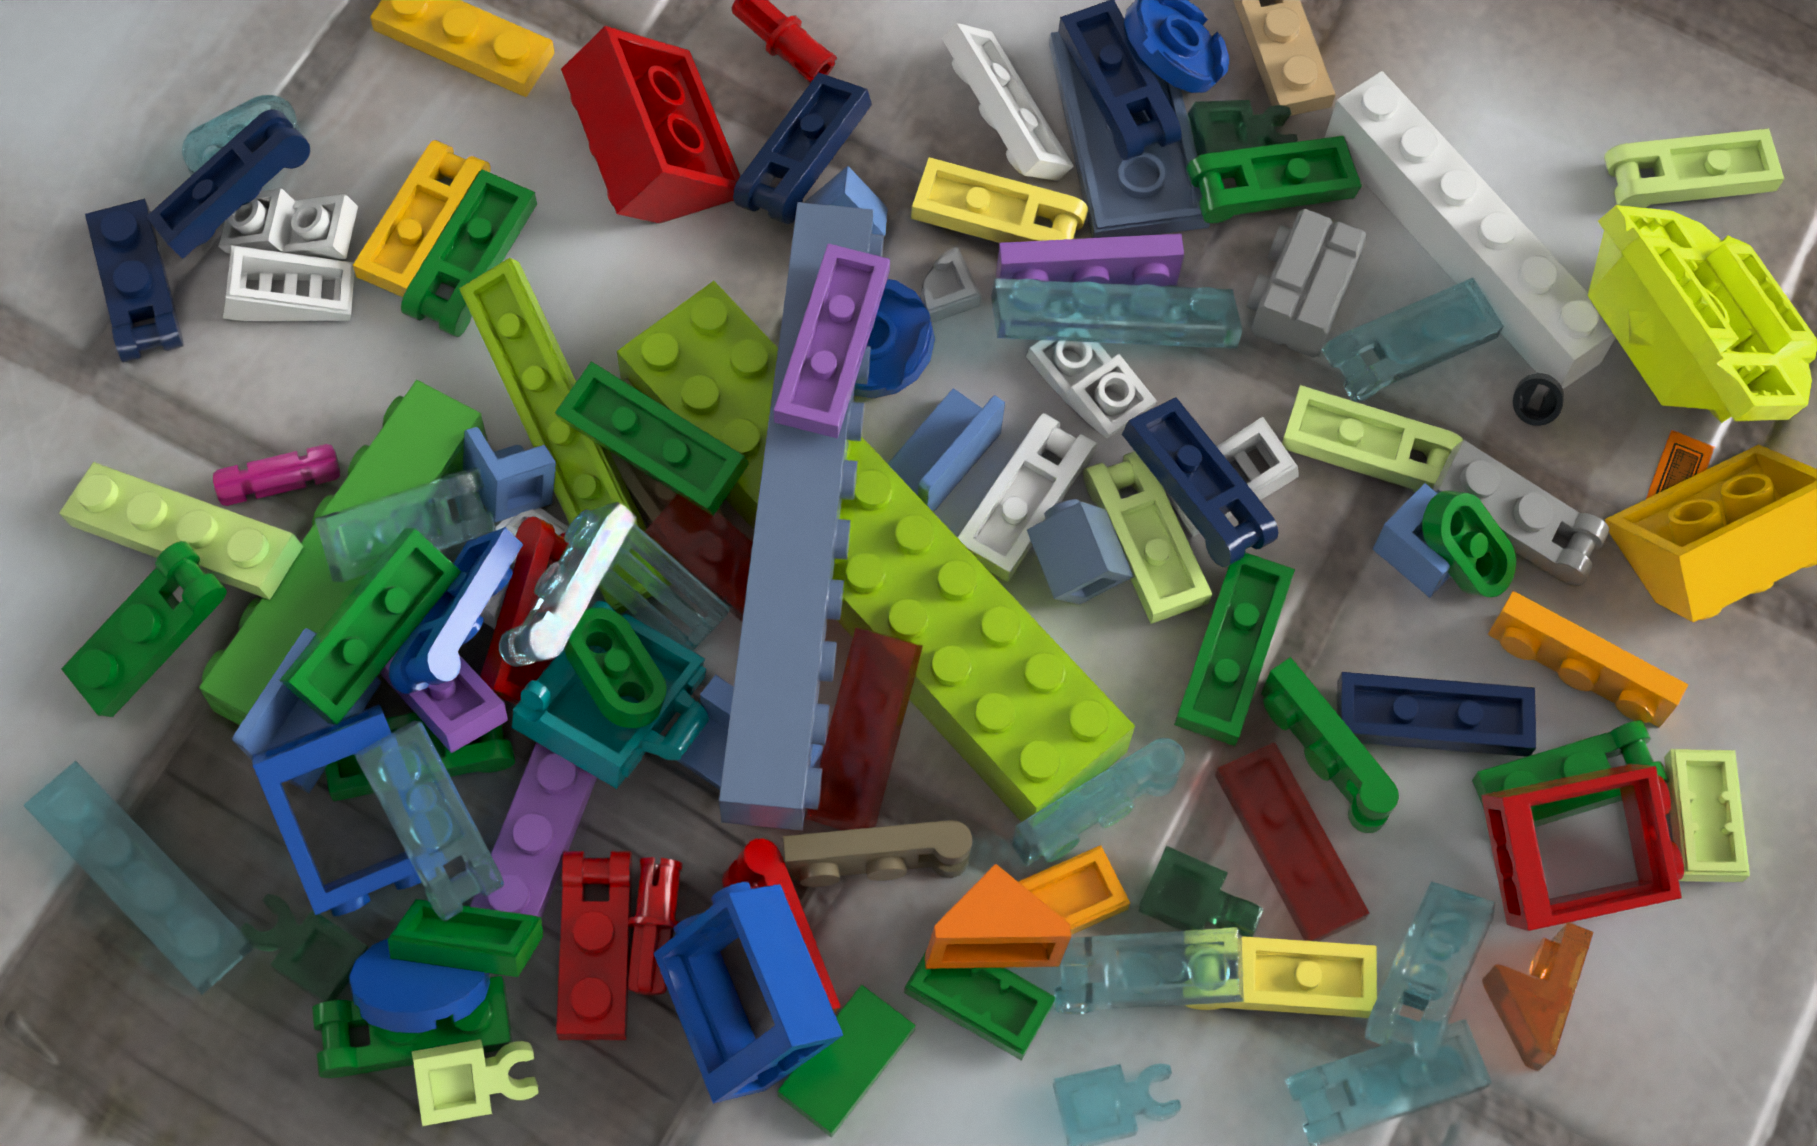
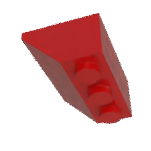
[561,26,741,224]

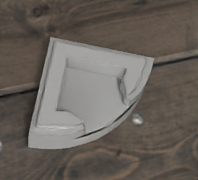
[920,247,981,323]

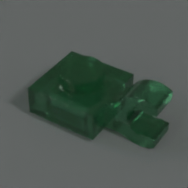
[1139,846,1264,937]

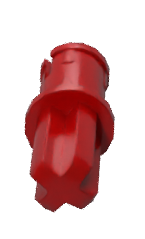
[731,0,837,83]
[627,857,683,995]

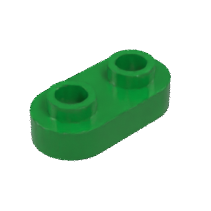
[1422,490,1516,598]
[564,608,667,728]

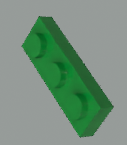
[555,361,750,516]
[279,528,461,725]
[1174,552,1295,746]

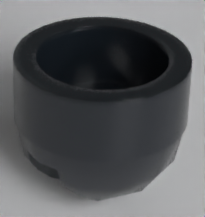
[1513,373,1564,426]

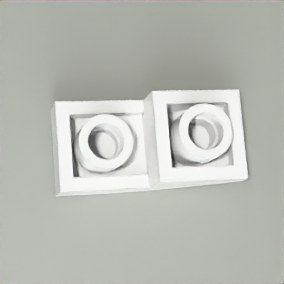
[219,188,358,260]
[1026,316,1157,439]

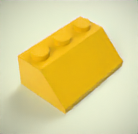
[1605,444,1817,622]

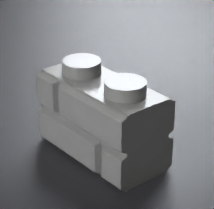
[1246,208,1367,358]

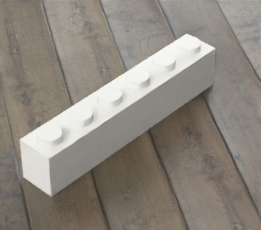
[1325,71,1616,389]

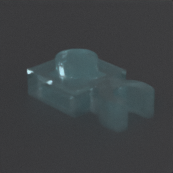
[1052,1064,1181,1146]

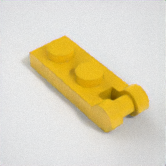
[353,140,491,297]

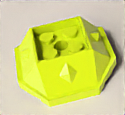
[1587,205,1817,423]

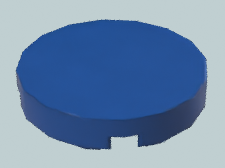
[1124,0,1230,93]
[854,279,935,399]
[349,938,490,1033]

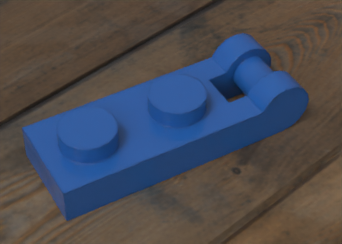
[389,527,523,694]

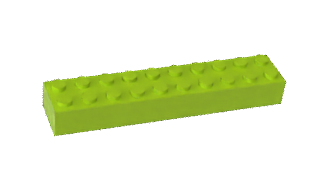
[616,280,1135,832]

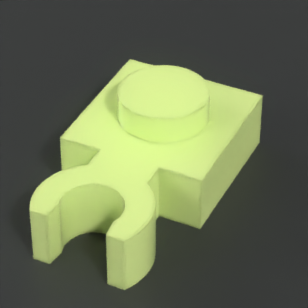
[412,1040,539,1126]

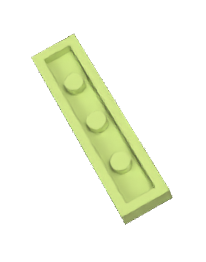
[59,462,303,600]

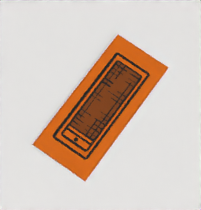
[1646,430,1715,499]

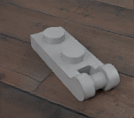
[1433,440,1609,586]

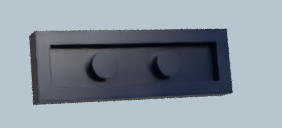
[1337,672,1536,757]

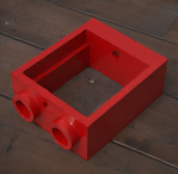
[1481,764,1684,931]

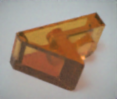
[1482,922,1594,1071]

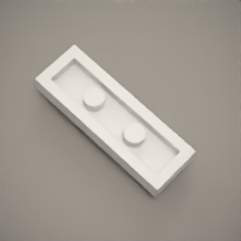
[942,23,1074,181]

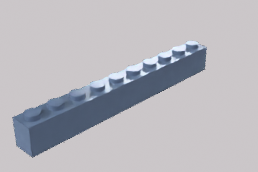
[719,202,884,831]

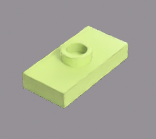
[1664,749,1750,882]

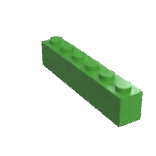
[199,379,488,725]

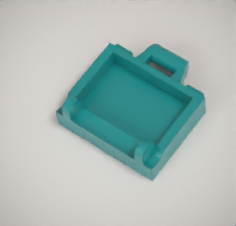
[512,601,709,789]

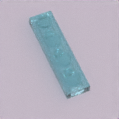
[991,278,1243,348]
[23,760,254,995]

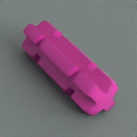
[213,444,340,506]

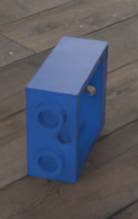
[252,704,444,916]
[653,882,843,1104]

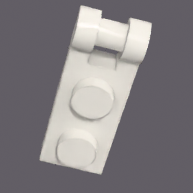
[958,413,1098,582]

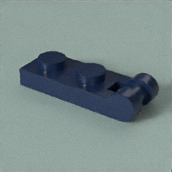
[1058,0,1182,160]
[733,72,872,224]
[146,109,311,259]
[85,198,184,363]
[1121,397,1279,567]

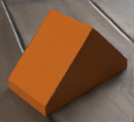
[925,864,1072,969]

